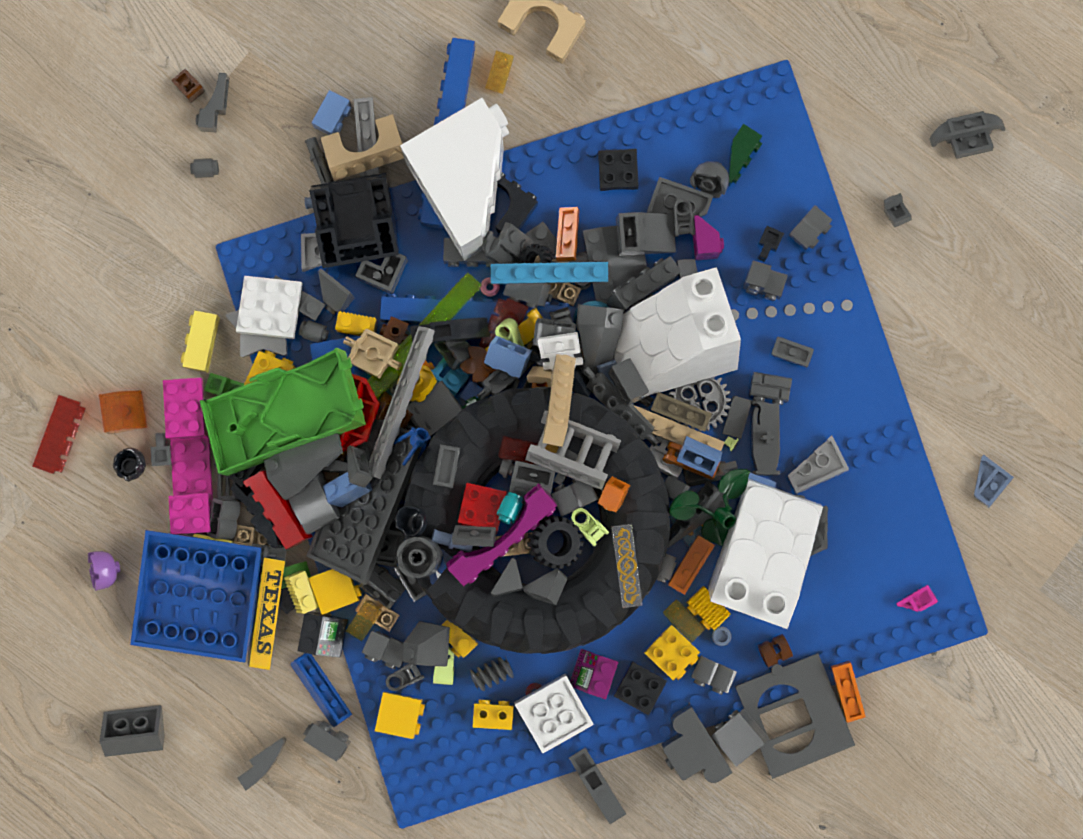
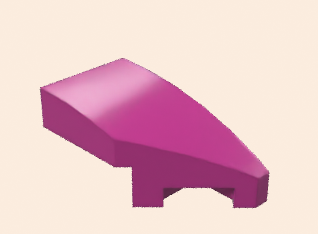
[896,585,938,612]

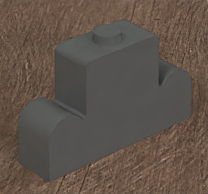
[661,703,733,783]

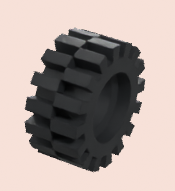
[518,244,555,263]

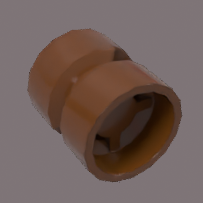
[757,634,793,668]

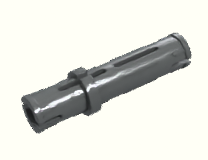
[305,137,332,184]

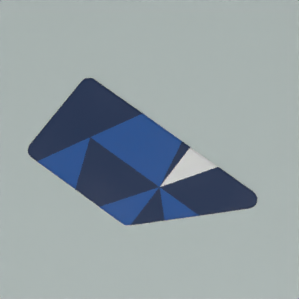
[430,549,453,585]

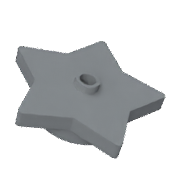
[226,310,299,358]

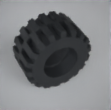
[527,516,583,569]

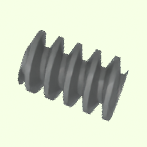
[470,656,514,691]

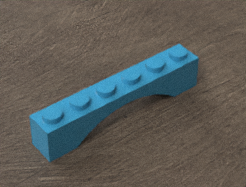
[490,262,608,284]

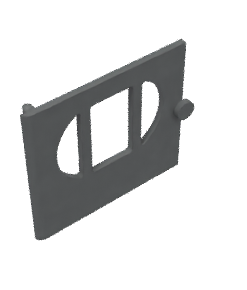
[735,653,855,779]

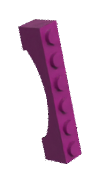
[446,483,557,586]

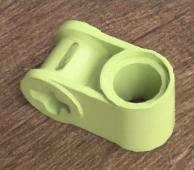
[495,318,524,347]
[571,508,609,547]
[433,647,454,685]

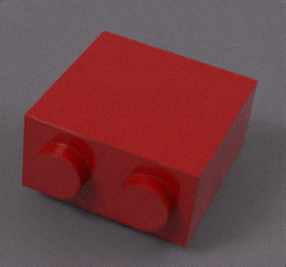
[458,483,507,534]

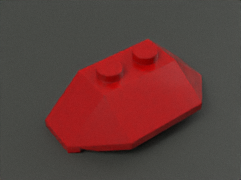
[339,374,380,452]

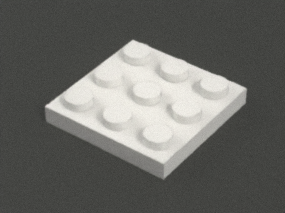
[236,276,302,339]
[514,674,594,753]

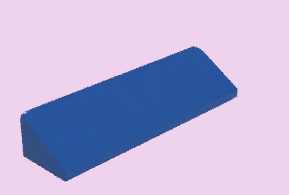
[290,653,353,728]

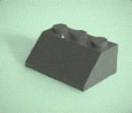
[99,705,165,757]

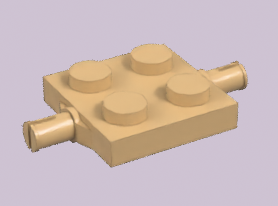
[343,329,402,379]

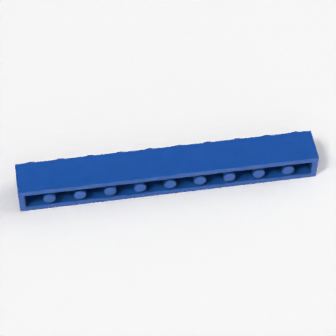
[418,37,476,229]
[380,294,573,329]

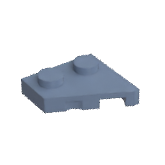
[974,455,1014,508]

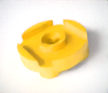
[397,365,437,402]

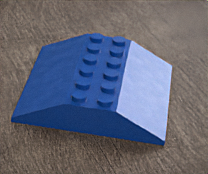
[130,530,262,663]

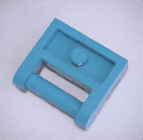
[431,356,472,396]

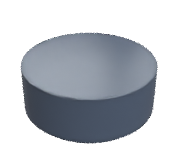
[711,626,731,646]

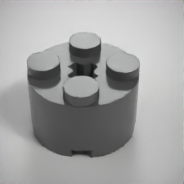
[397,536,443,578]

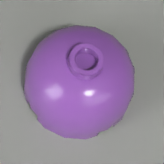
[88,551,120,591]

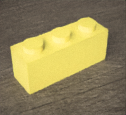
[181,310,220,373]

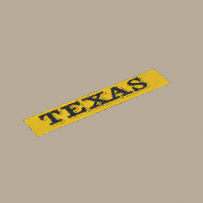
[249,558,285,670]

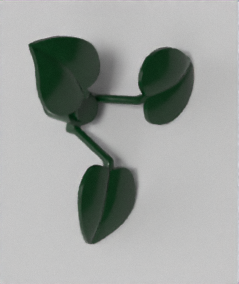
[669,469,750,546]

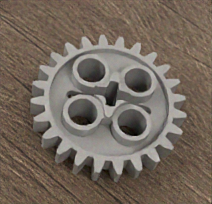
[669,376,731,432]

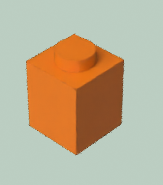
[598,476,630,512]

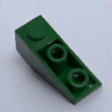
[728,123,763,187]

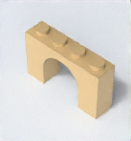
[498,0,586,64]
[321,114,404,181]

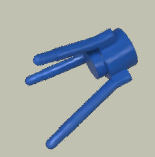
[394,428,431,466]

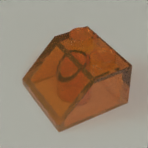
[99,390,147,434]

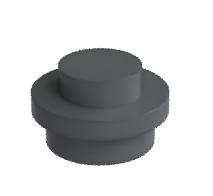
[499,458,515,478]

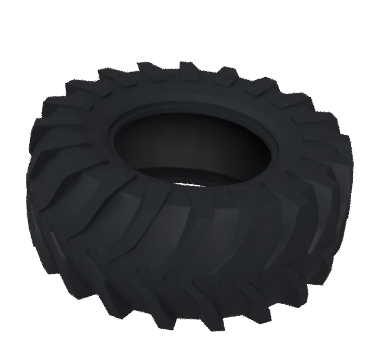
[404,387,670,654]

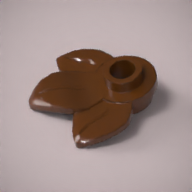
[460,346,497,382]

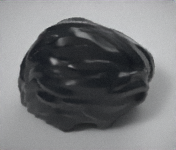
[113,447,146,482]

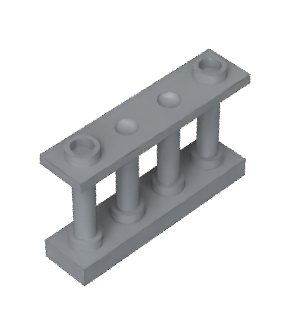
[525,410,621,490]

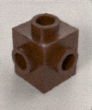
[379,316,409,345]

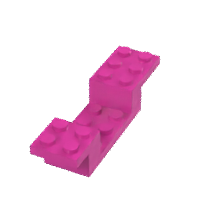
[163,378,213,535]

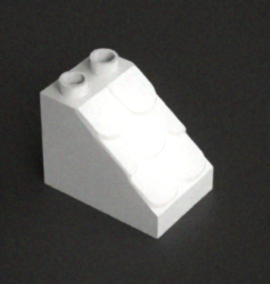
[400,98,509,261]
[613,267,741,397]
[708,479,823,629]

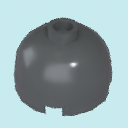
[690,161,729,198]

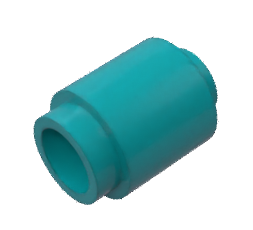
[496,492,524,524]

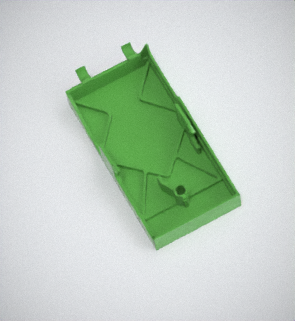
[200,348,366,476]

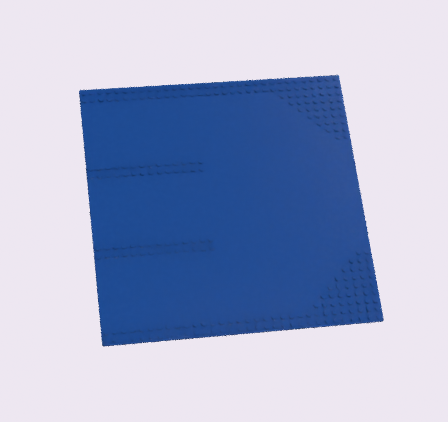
[216,60,988,829]

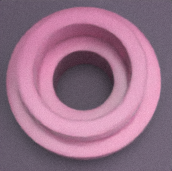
[480,277,499,297]

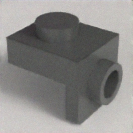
[884,193,912,228]

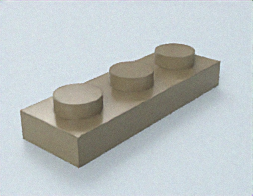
[651,392,712,432]

